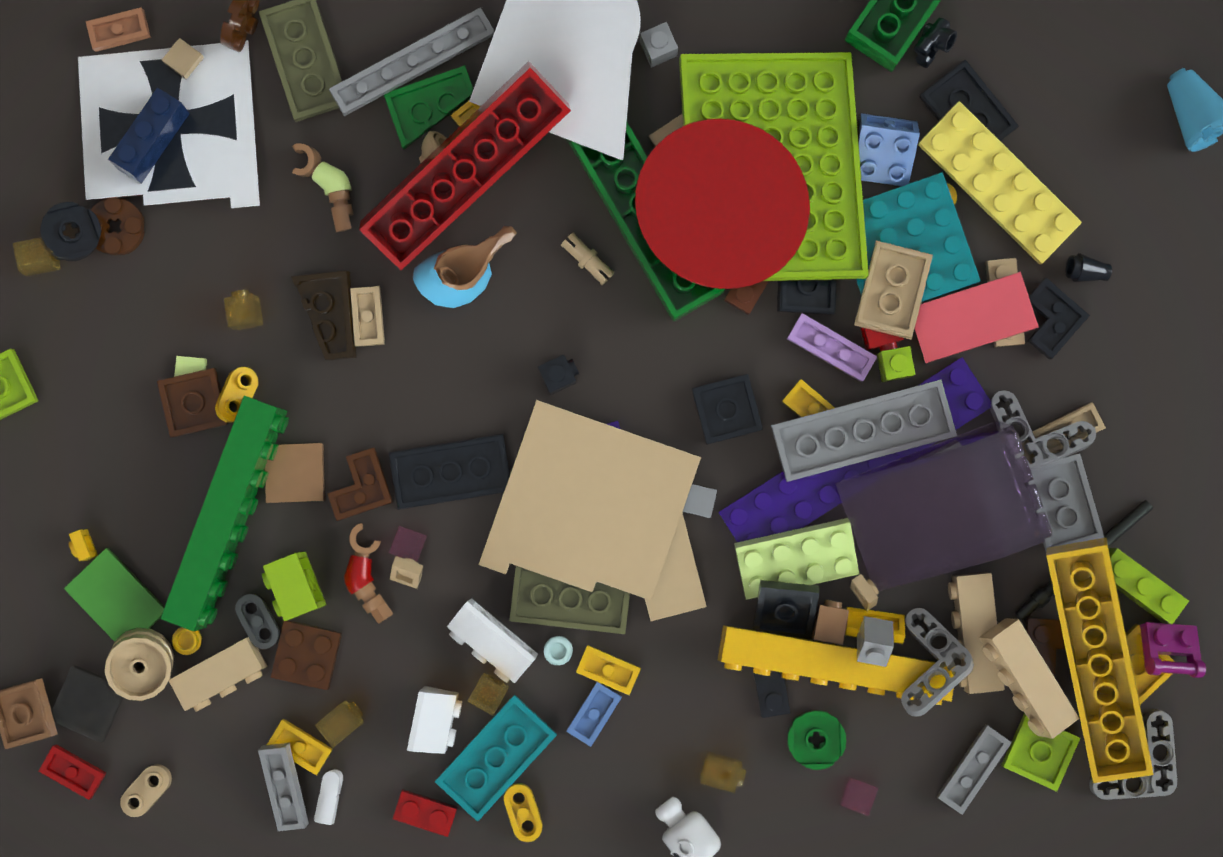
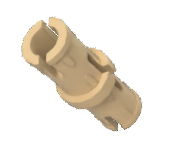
[561,232,615,285]

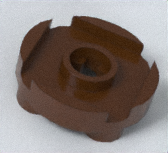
[220,0,260,52]
[91,197,145,255]

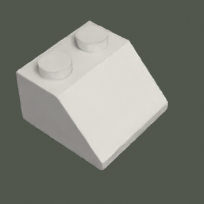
[407,686,462,754]

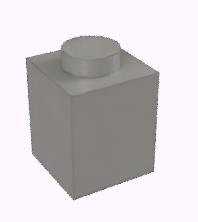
[640,22,678,68]
[857,616,894,667]

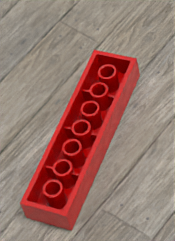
[359,61,571,270]

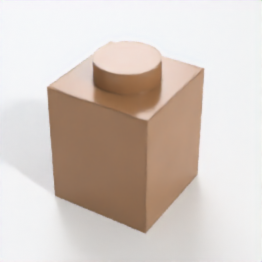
[811,600,849,645]

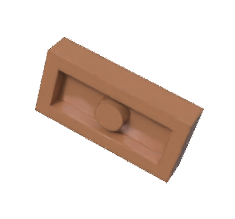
[85,7,151,52]

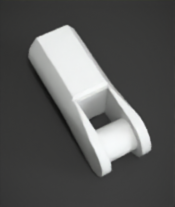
[314,769,343,825]

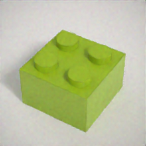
[262,551,327,621]

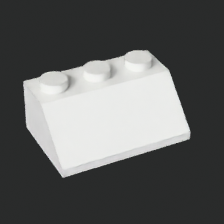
[447,598,538,683]

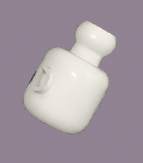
[655,797,721,857]

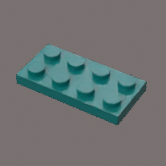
[435,694,557,822]

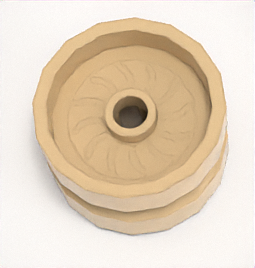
[105,628,174,701]

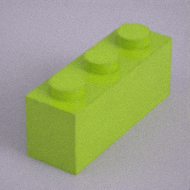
[1109,548,1189,625]

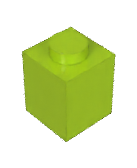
[877,346,916,382]

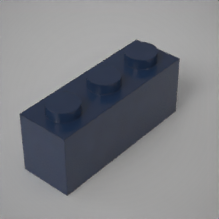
[108,88,190,184]

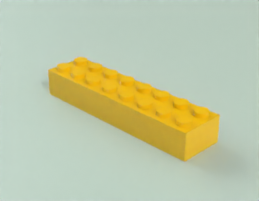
[1046,538,1154,783]

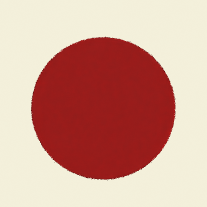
[635,119,810,289]

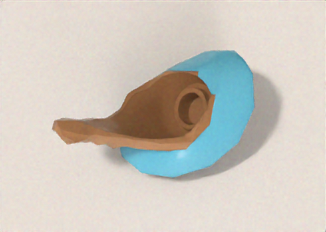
[413,226,517,308]

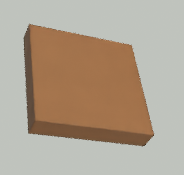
[265,443,325,503]
[0,678,58,749]

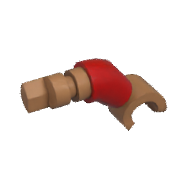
[344,523,393,624]

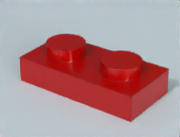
[38,744,106,800]
[392,790,458,837]

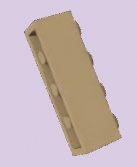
[948,572,1005,694]
[979,618,1080,739]

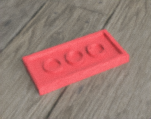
[914,272,1039,364]

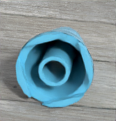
[1167,68,1223,152]

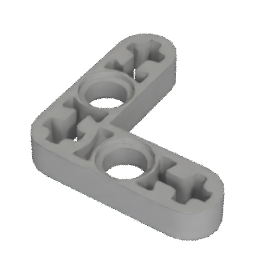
[990,390,1096,471]
[901,608,974,717]
[1089,709,1177,800]

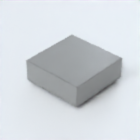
[683,484,717,518]

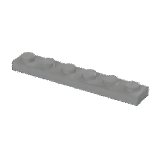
[329,7,495,116]

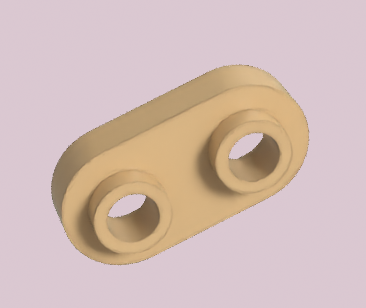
[120,764,172,817]

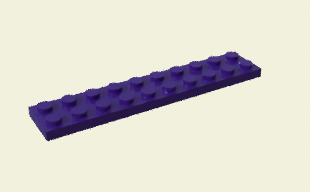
[718,357,991,542]

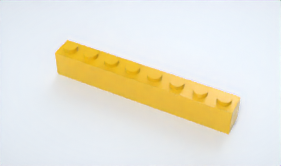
[717,625,955,705]

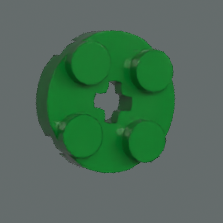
[787,710,846,770]

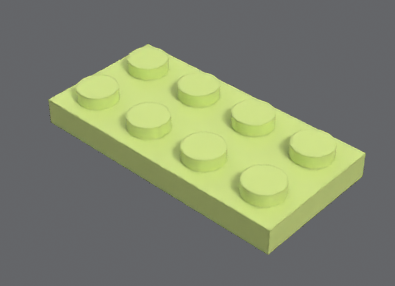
[734,518,859,600]

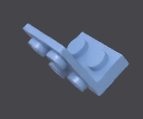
[858,113,920,186]

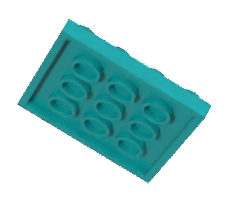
[856,172,981,302]

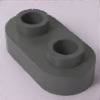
[235,593,280,649]

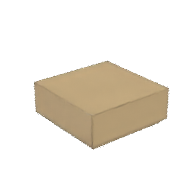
[162,38,204,79]

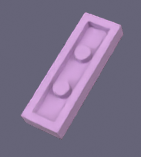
[787,313,877,382]

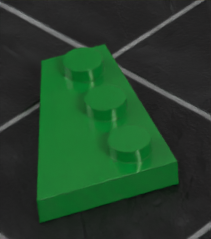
[384,65,474,150]

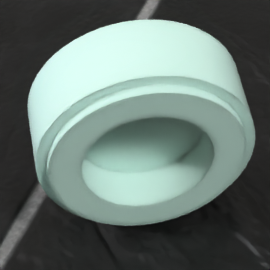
[544,636,573,665]

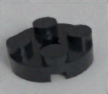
[40,202,101,261]

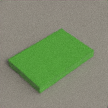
[64,548,165,642]

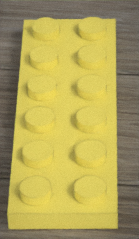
[917,101,1082,264]

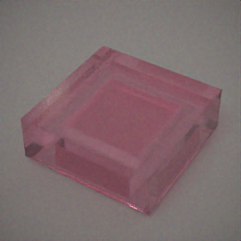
[389,526,427,562]
[840,777,878,816]

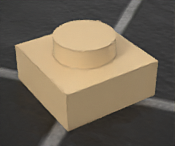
[390,556,423,589]
[850,574,879,611]

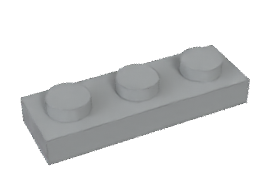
[936,724,1012,815]
[258,743,309,831]

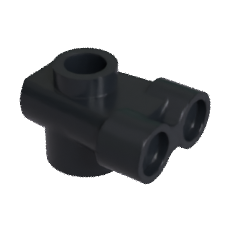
[914,18,957,68]

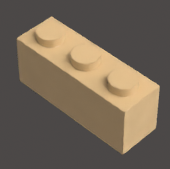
[169,637,268,712]

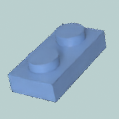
[566,682,622,747]

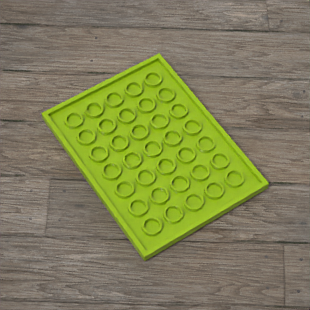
[679,52,869,281]

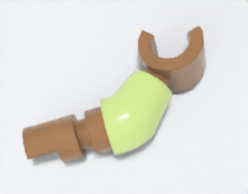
[292,143,354,233]

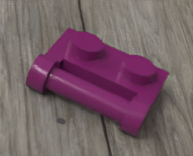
[1140,622,1206,678]

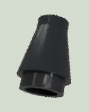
[1065,253,1112,282]

